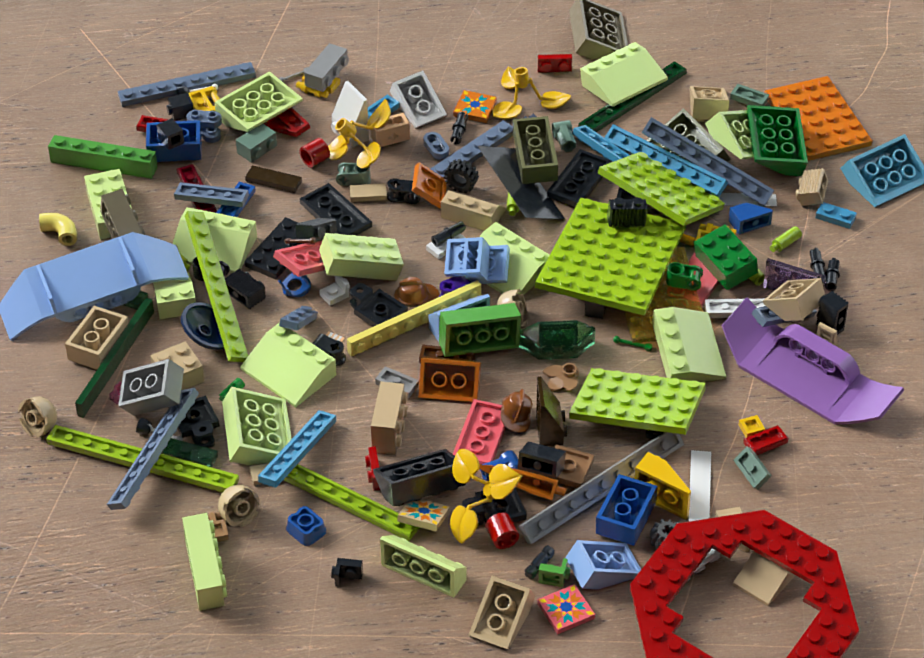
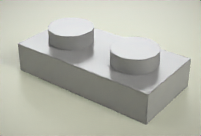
[375,366,419,398]

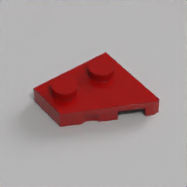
[263,107,310,137]

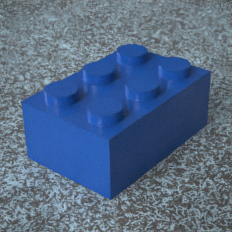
[146,120,202,162]
[596,474,657,546]

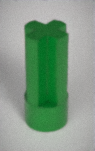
[219,378,245,401]

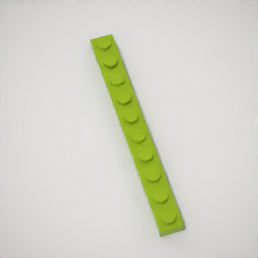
[185,211,248,362]
[46,425,239,492]

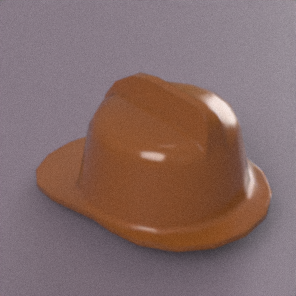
[394,277,440,305]
[501,389,533,433]

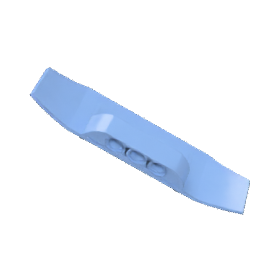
[0,232,189,341]

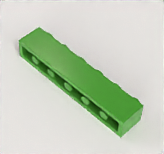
[48,135,158,179]

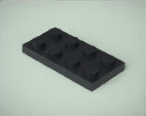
[547,149,612,207]
[300,183,372,236]
[244,217,305,280]

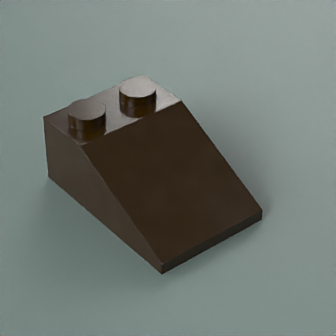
[536,376,567,446]

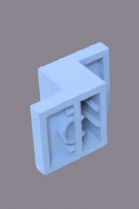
[444,237,510,284]

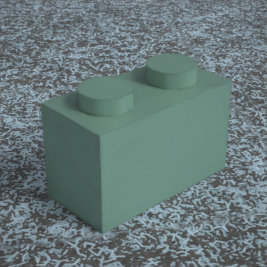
[236,124,277,163]

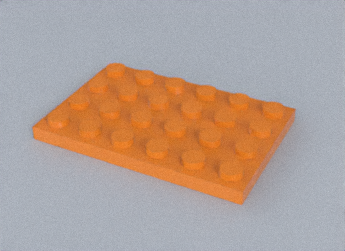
[764,76,872,161]

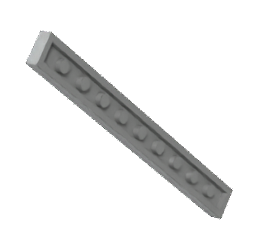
[519,432,685,544]

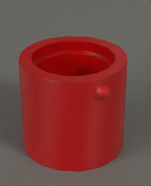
[299,138,330,168]
[485,513,519,549]

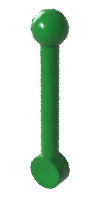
[613,336,652,351]

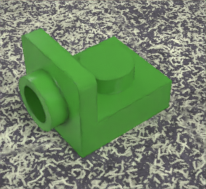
[538,558,571,587]

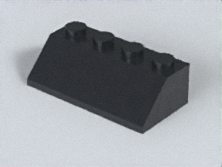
[373,449,466,506]

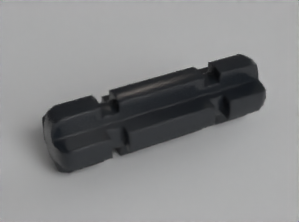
[525,545,555,579]

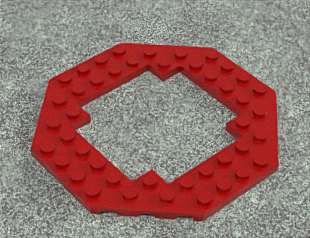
[630,510,859,658]

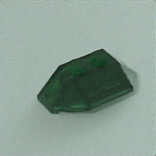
[519,320,595,360]

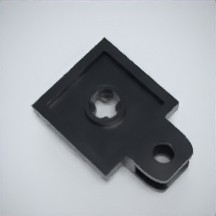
[350,283,408,327]
[168,395,220,450]
[462,488,527,526]

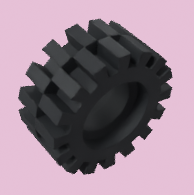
[444,159,479,193]

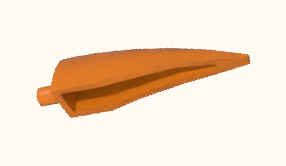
[479,464,566,500]

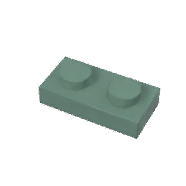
[730,84,769,106]
[733,446,772,490]

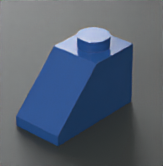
[729,203,773,235]

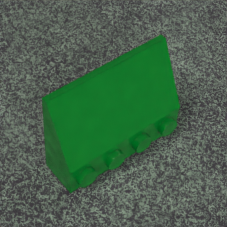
[747,105,808,176]

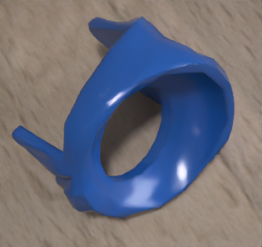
[278,273,311,297]

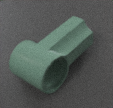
[552,120,576,152]

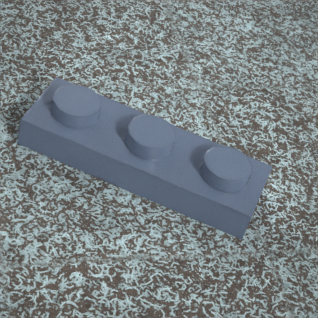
[279,306,318,331]

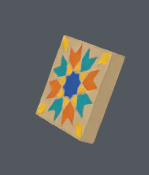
[397,499,450,532]

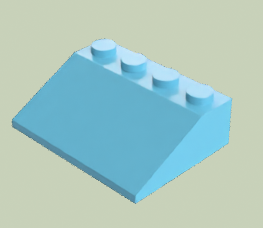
[840,134,924,207]

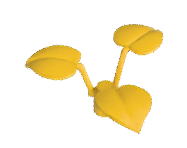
[492,66,571,120]
[328,99,391,169]
[450,449,522,544]

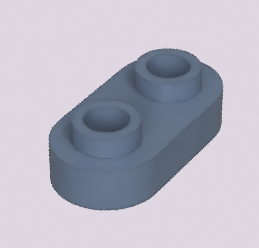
[187,110,222,128]
[201,127,221,143]
[423,132,449,160]

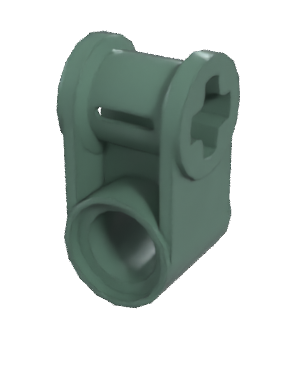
[336,162,371,186]

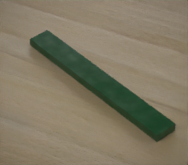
[578,61,687,132]
[75,298,154,418]

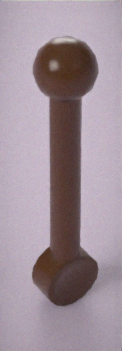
[284,237,316,245]

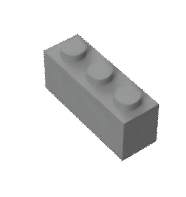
[304,43,349,92]

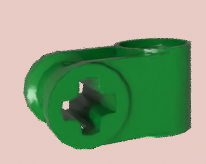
[665,262,703,291]

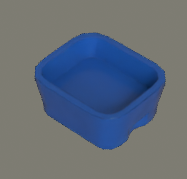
[286,506,326,546]

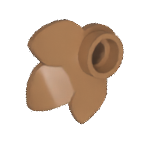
[543,363,579,391]

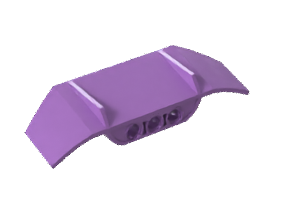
[721,297,904,425]

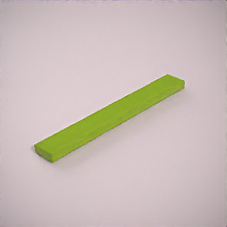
[284,464,420,541]

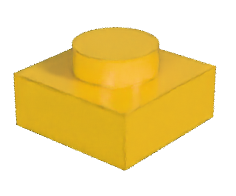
[738,415,765,438]

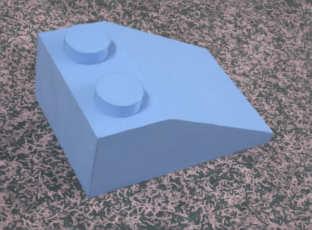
[565,540,641,589]

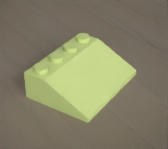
[580,42,668,107]
[215,71,303,132]
[705,110,754,159]
[173,207,257,273]
[480,222,549,295]
[652,307,726,382]
[240,323,337,408]
[222,387,292,465]

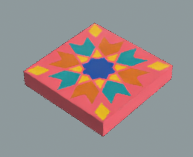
[537,584,595,635]

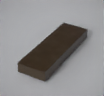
[245,165,302,193]

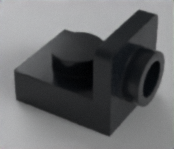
[331,558,363,587]

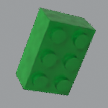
[694,224,758,290]

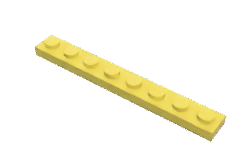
[347,280,481,357]

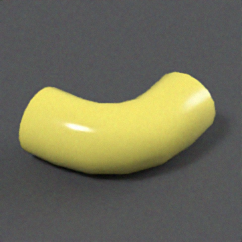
[39,213,77,246]

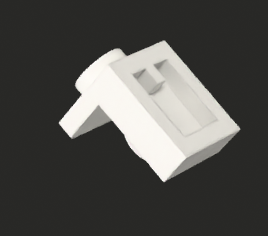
[320,276,350,306]

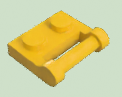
[188,86,220,111]

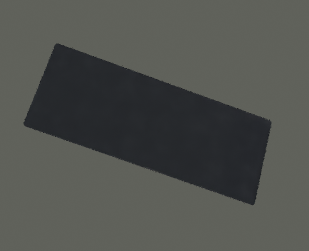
[478,146,565,219]

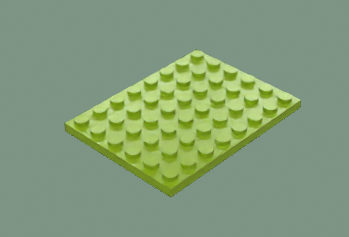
[535,198,686,316]

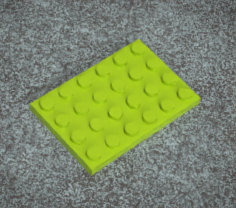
[598,152,725,226]
[569,368,706,435]

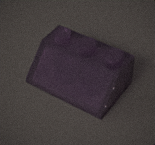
[763,258,826,291]

